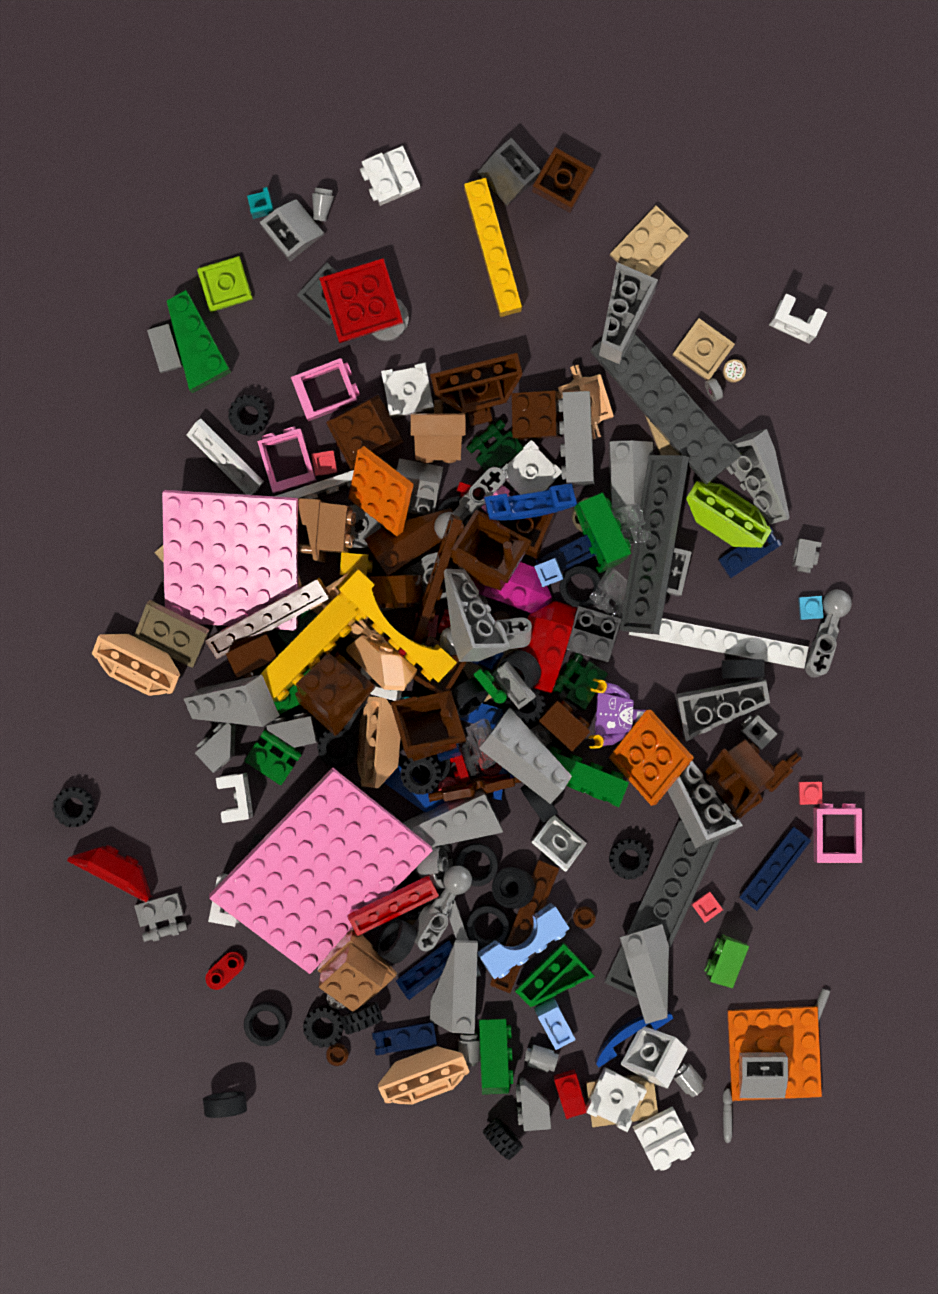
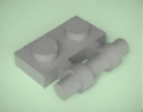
[134,893,188,942]

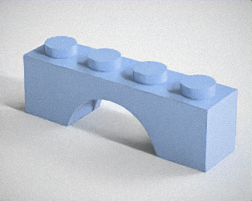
[477,903,569,979]

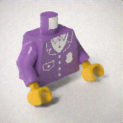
[588,679,646,749]

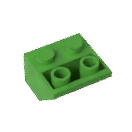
[704,934,749,988]

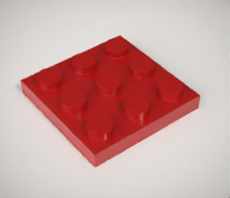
[319,258,404,343]

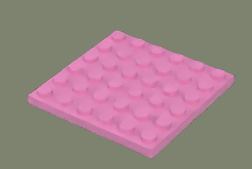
[162,490,298,630]

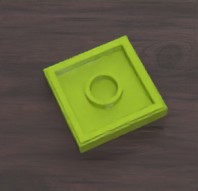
[197,256,253,312]

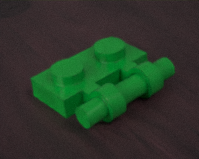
[473,669,507,703]
[244,730,302,786]

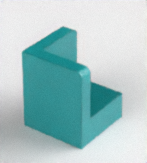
[247,187,274,219]

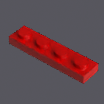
[347,875,439,936]

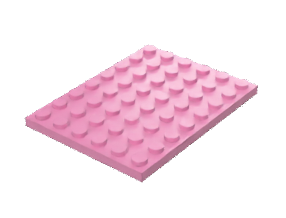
[209,768,433,974]

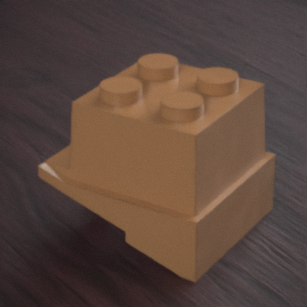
[411,399,465,463]
[298,498,356,563]
[318,928,397,1012]

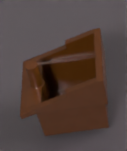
[326,395,403,471]
[451,510,531,591]
[295,652,376,736]
[390,691,466,761]
[703,739,775,817]

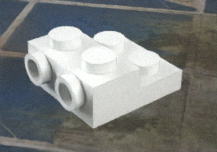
[360,146,421,206]
[633,1106,695,1170]

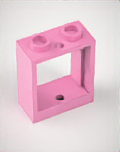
[291,358,360,422]
[257,427,317,494]
[813,803,862,863]

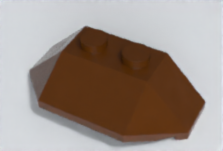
[430,353,523,413]

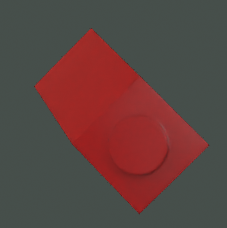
[553,1069,586,1119]

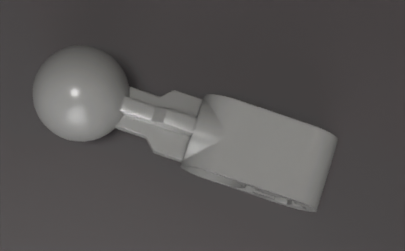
[434,467,506,539]
[805,589,852,678]
[439,618,532,655]
[413,866,472,951]

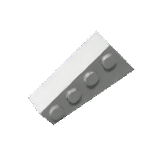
[599,262,658,364]
[558,391,595,487]
[184,675,279,727]
[675,677,770,741]
[479,708,572,804]
[668,761,743,848]
[403,789,503,847]

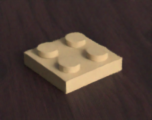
[672,318,735,380]

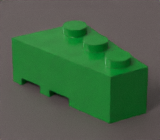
[574,493,631,573]
[515,941,595,1007]
[479,1019,513,1095]

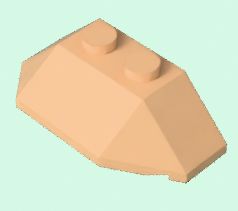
[92,634,180,696]
[346,634,417,691]
[357,696,401,788]
[378,1046,470,1105]

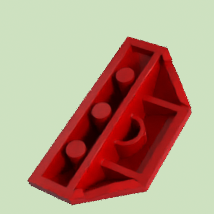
[518,601,577,693]
[67,845,152,903]

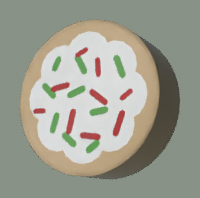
[723,359,746,383]

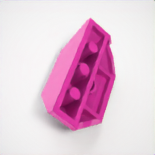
[473,562,553,614]

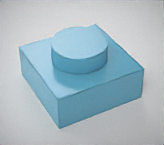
[798,596,823,620]

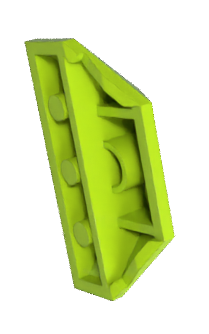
[686,481,772,548]

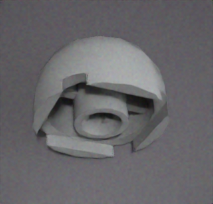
[414,844,453,889]

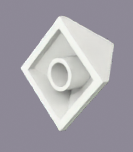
[531,815,587,872]

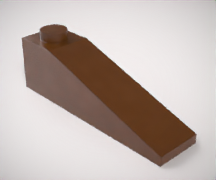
[364,508,454,576]

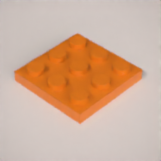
[348,446,414,536]
[609,710,694,806]

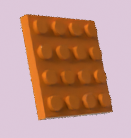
[727,1006,822,1101]

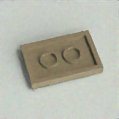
[134,600,210,668]

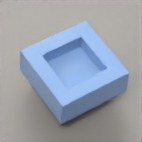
[534,558,564,587]

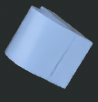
[534,998,576,1050]

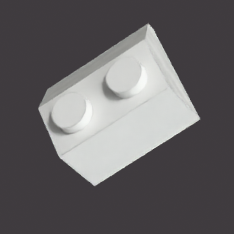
[621,1027,688,1089]

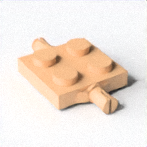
[558,365,614,440]

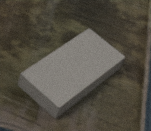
[147,324,182,373]
[491,661,536,709]

